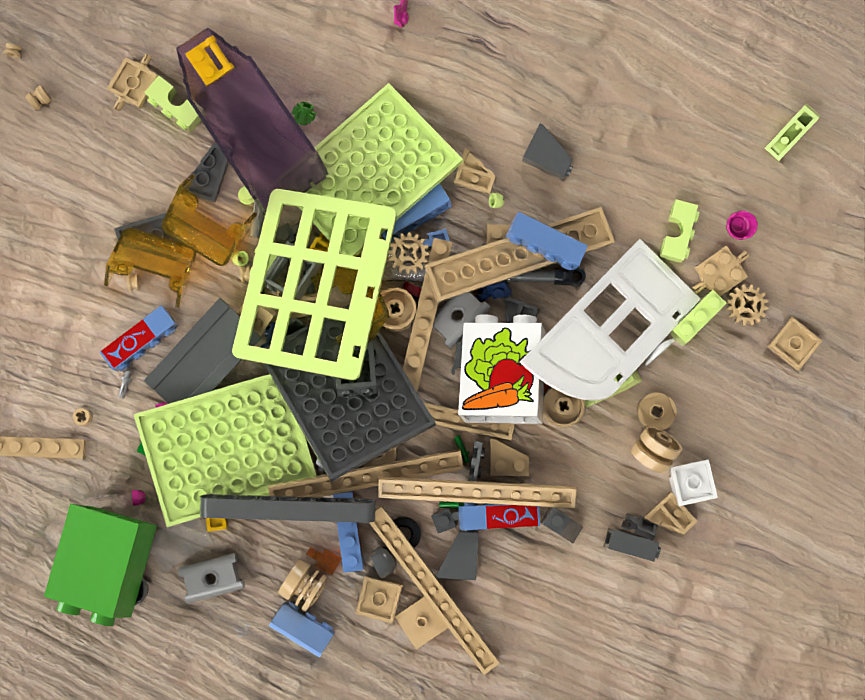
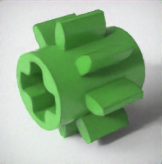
[291,101,317,125]

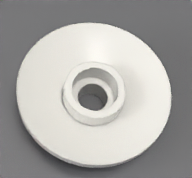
[645,338,675,366]

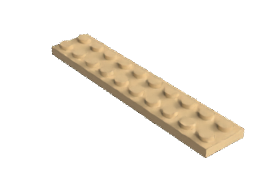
[424,207,615,303]

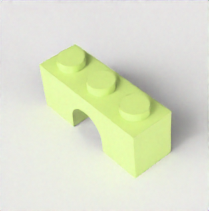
[145,76,206,132]
[659,199,700,263]
[669,290,726,346]

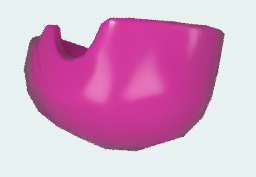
[726,211,758,240]

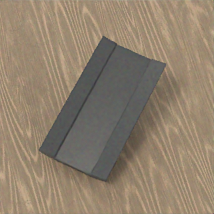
[144,298,262,404]

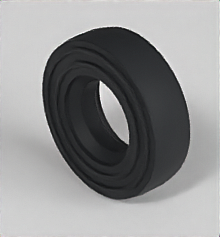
[393,517,421,548]

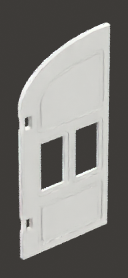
[520,239,700,401]

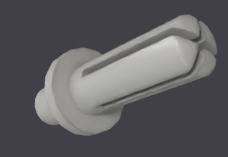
[118,370,132,399]

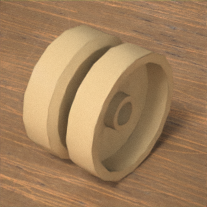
[375,288,416,332]
[543,388,585,428]
[631,426,682,474]

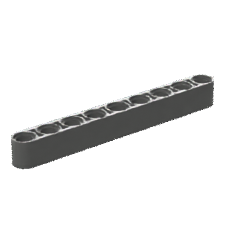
[200,494,376,523]

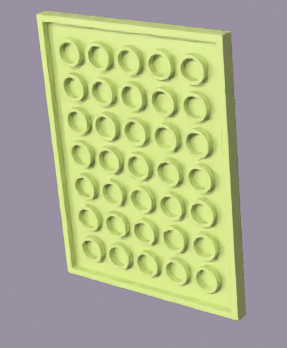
[275,83,464,257]
[134,374,317,527]

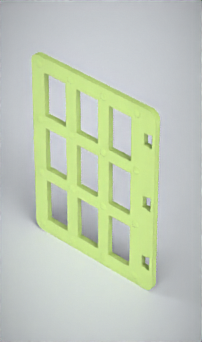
[232,189,397,380]

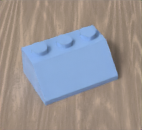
[269,601,335,657]

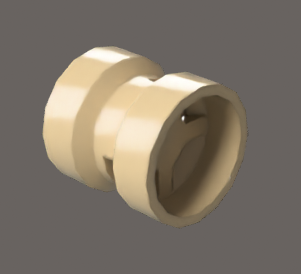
[25,85,52,111]

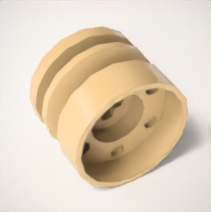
[277,559,328,612]

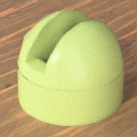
[489,193,505,208]
[232,251,249,266]

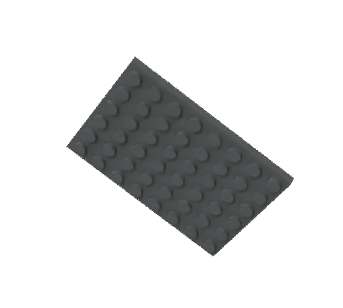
[263,304,436,482]

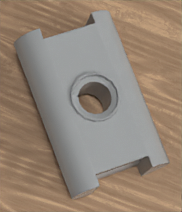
[432,292,491,349]
[178,553,245,604]

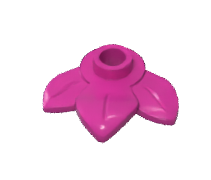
[393,0,409,27]

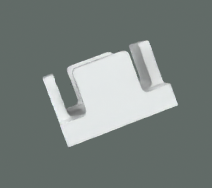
[669,459,718,506]

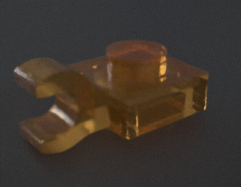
[306,547,342,575]

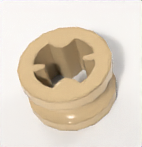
[4,43,23,58]
[240,266,251,283]
[127,274,140,291]
[73,408,92,426]

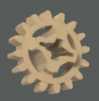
[388,232,430,275]
[726,284,769,326]

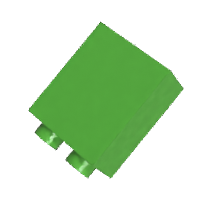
[44,504,157,626]

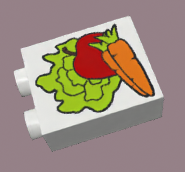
[458,315,546,424]

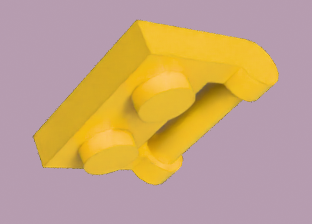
[185,35,235,87]

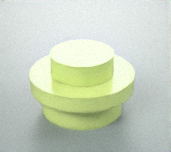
[238,186,257,205]

